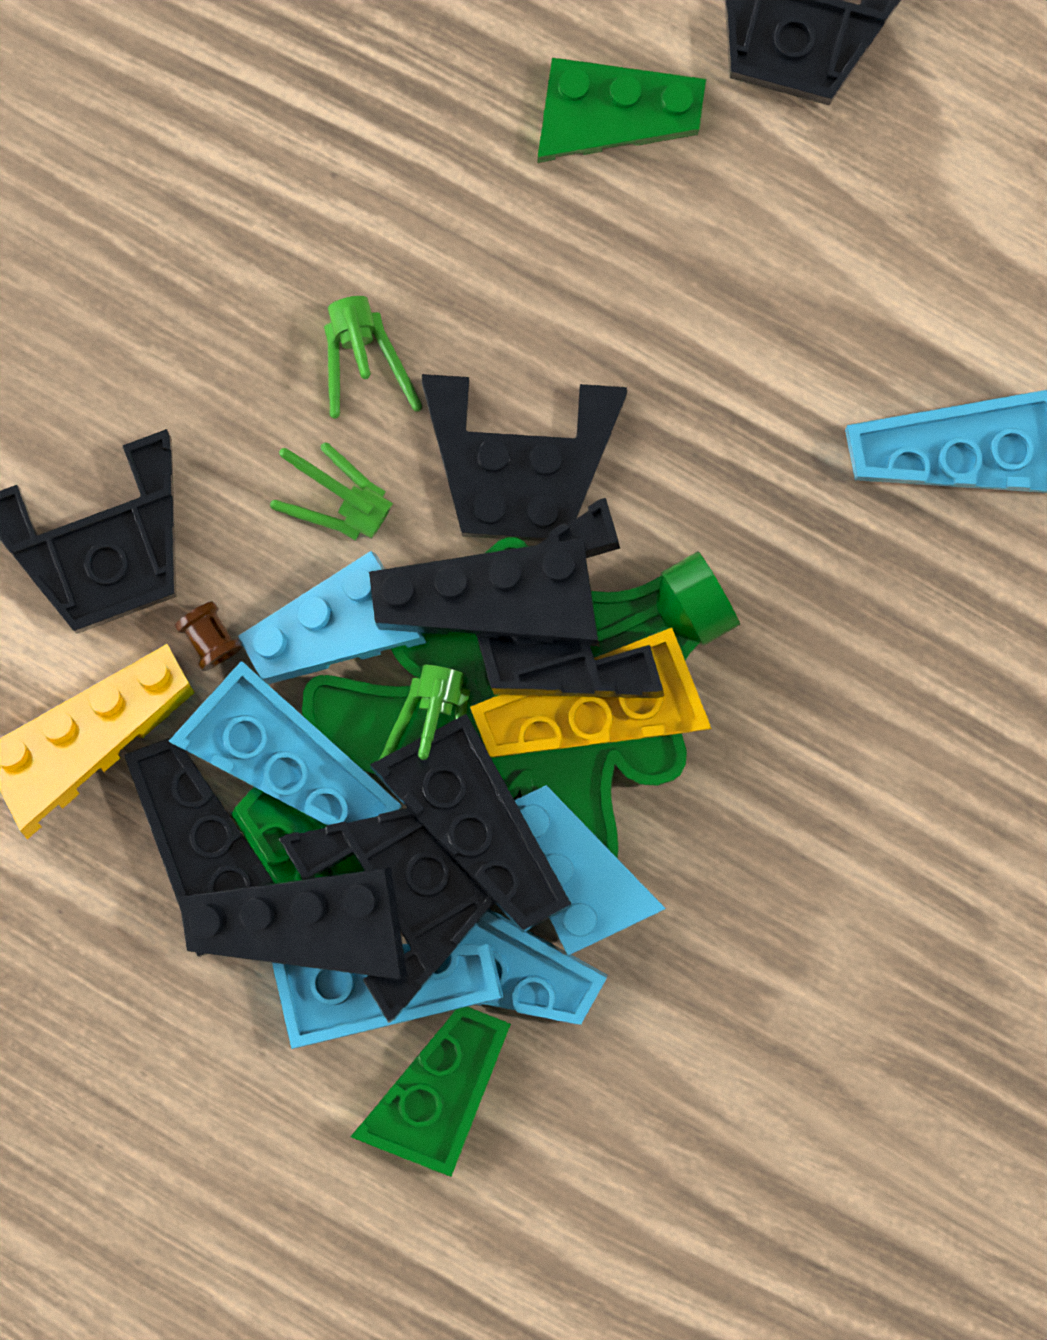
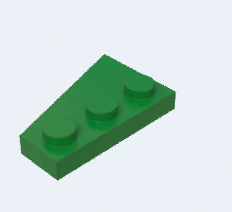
[537,57,706,163]
[231,787,364,883]
[350,1007,511,1177]

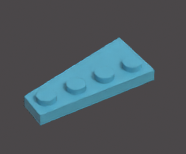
[845,390,1047,493]
[272,944,503,1049]

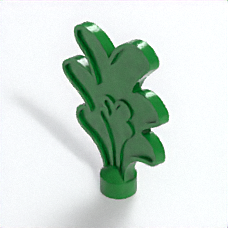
[302,537,740,859]

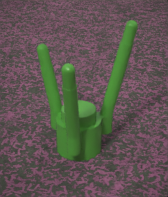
[324,296,422,419]
[270,442,393,541]
[379,664,471,760]

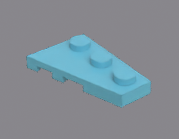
[514,785,666,956]

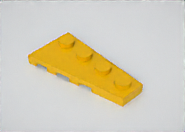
[470,628,712,758]
[0,644,195,840]

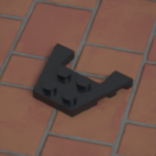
[725,0,901,105]
[422,374,627,541]
[0,429,177,634]
[477,498,665,698]
[279,808,495,1023]

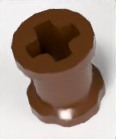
[175,601,243,671]

